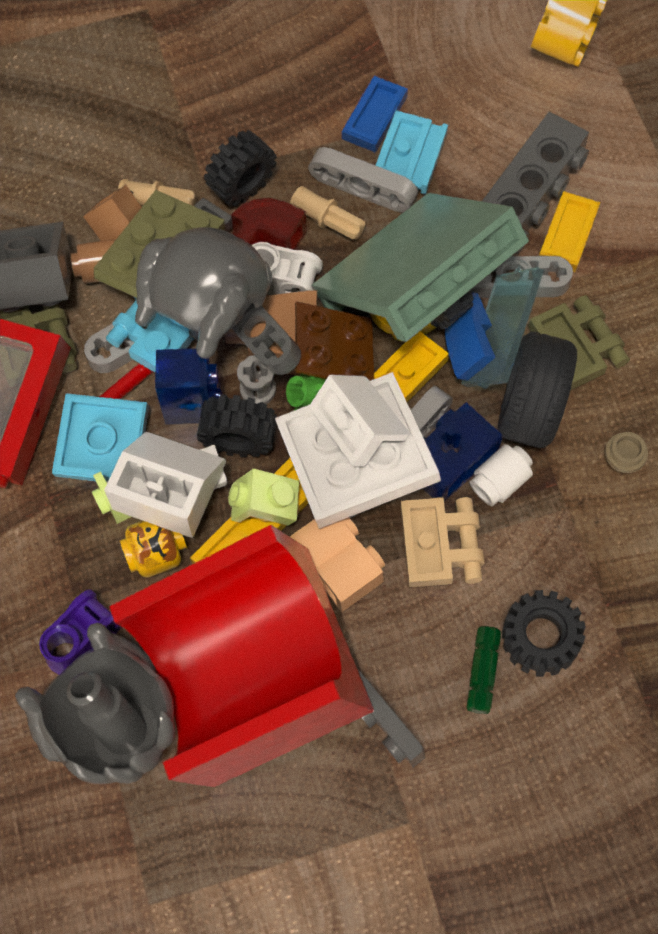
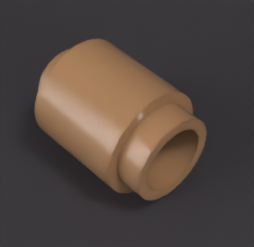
[71,239,115,284]

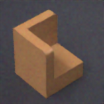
[83,184,142,241]

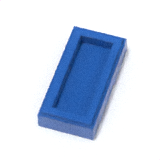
[342,76,408,153]

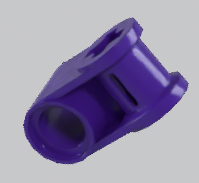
[39,589,121,675]

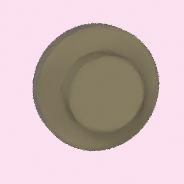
[605,432,648,473]

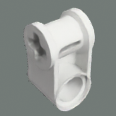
[252,242,323,295]

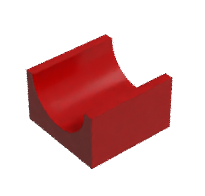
[109,525,374,787]

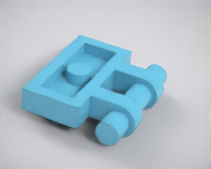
[106,297,194,378]

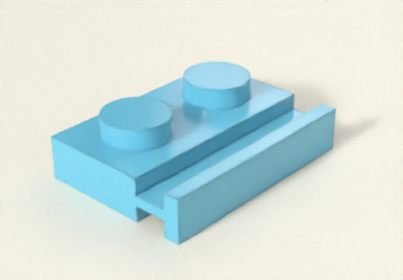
[375,110,448,194]

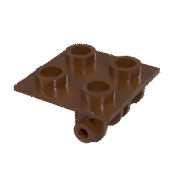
[295,301,374,381]

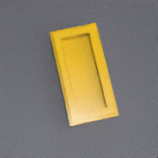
[539,191,601,272]

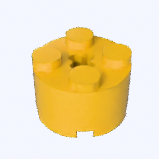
[531,0,607,67]

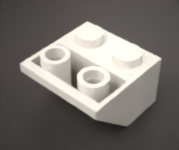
[104,432,226,538]

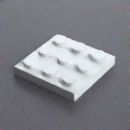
[275,372,441,529]

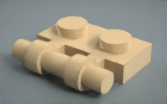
[400,497,485,587]

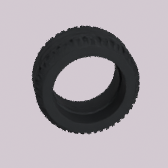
[498,332,577,448]

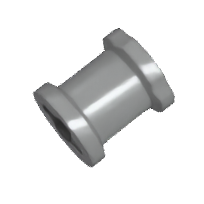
[237,355,276,404]

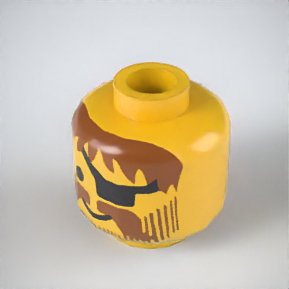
[120,521,187,578]

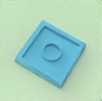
[52,393,149,483]

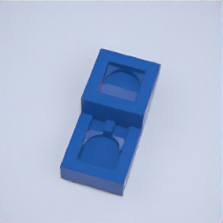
[445,292,496,381]

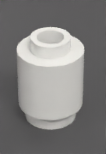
[469,444,533,506]

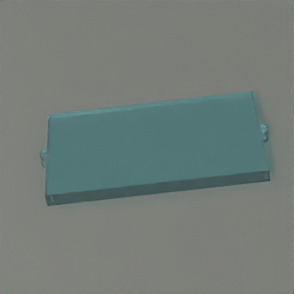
[461,267,544,389]

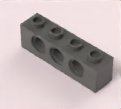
[482,111,589,254]

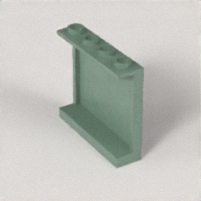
[312,193,529,342]

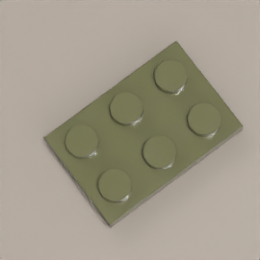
[94,190,225,298]

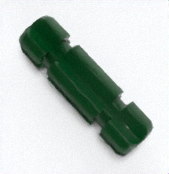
[466,626,501,714]

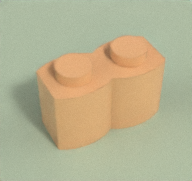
[289,517,385,612]

